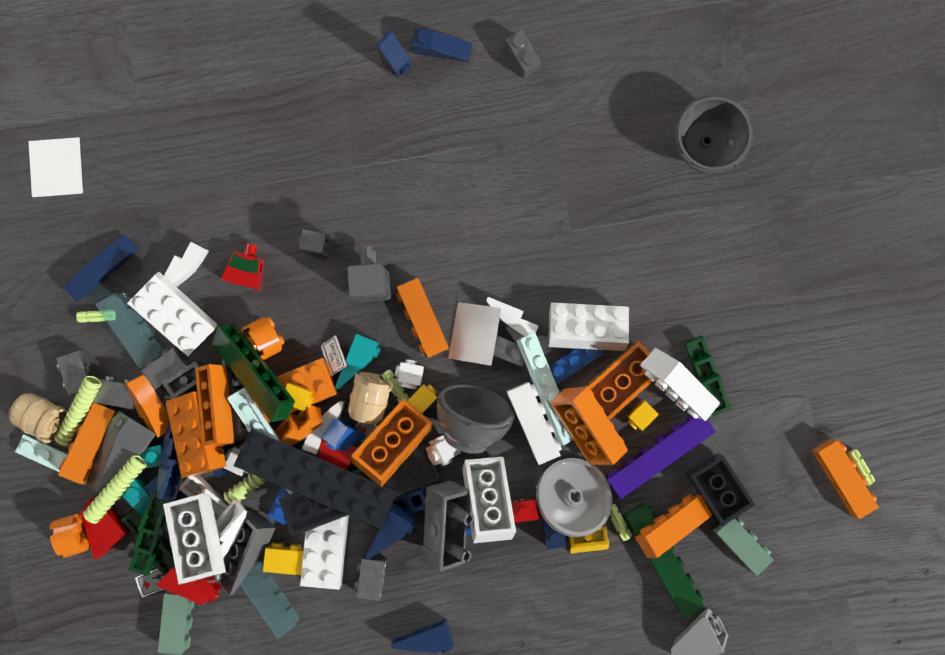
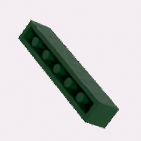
[212,324,295,422]
[623,502,705,619]

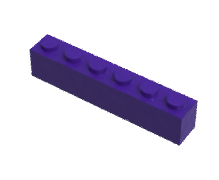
[605,414,716,499]

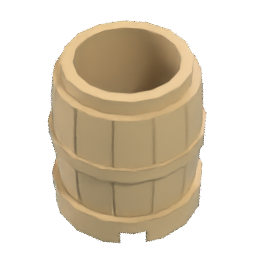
[348,372,393,424]
[8,393,68,444]

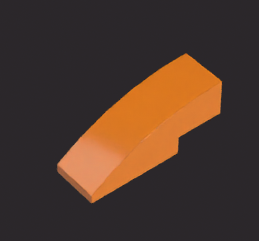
[125,375,169,437]
[274,405,323,446]

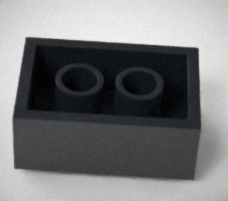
[685,453,755,526]

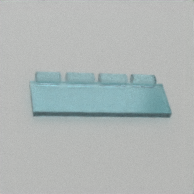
[95,292,164,368]
[240,561,300,639]

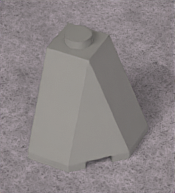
[671,609,728,655]

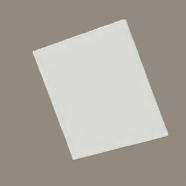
[29,137,83,197]
[448,302,501,366]

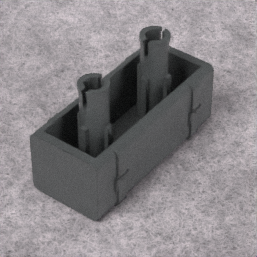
[348,246,391,302]
[422,481,474,571]

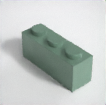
[712,517,774,576]
[158,591,195,655]

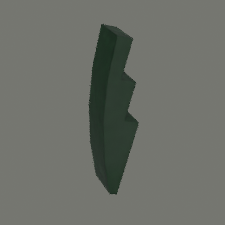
[684,335,731,416]
[128,492,171,576]
[121,508,175,576]

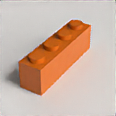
[396,278,449,358]
[195,364,235,447]
[58,403,118,485]
[812,439,879,519]
[635,494,712,558]

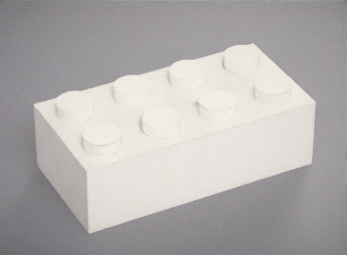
[127,272,218,356]
[548,303,629,351]
[640,348,720,421]
[506,382,562,465]
[462,457,516,543]
[163,494,226,584]
[300,516,349,590]

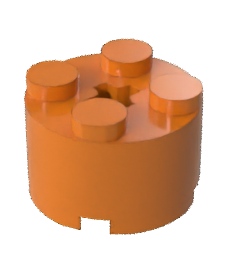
[241,317,284,360]
[50,513,90,558]

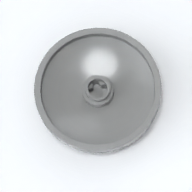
[536,458,612,537]

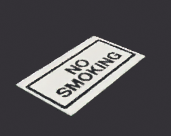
[321,335,347,376]

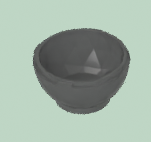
[674,96,753,174]
[437,384,515,454]

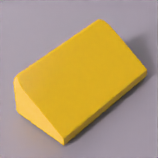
[568,526,609,553]

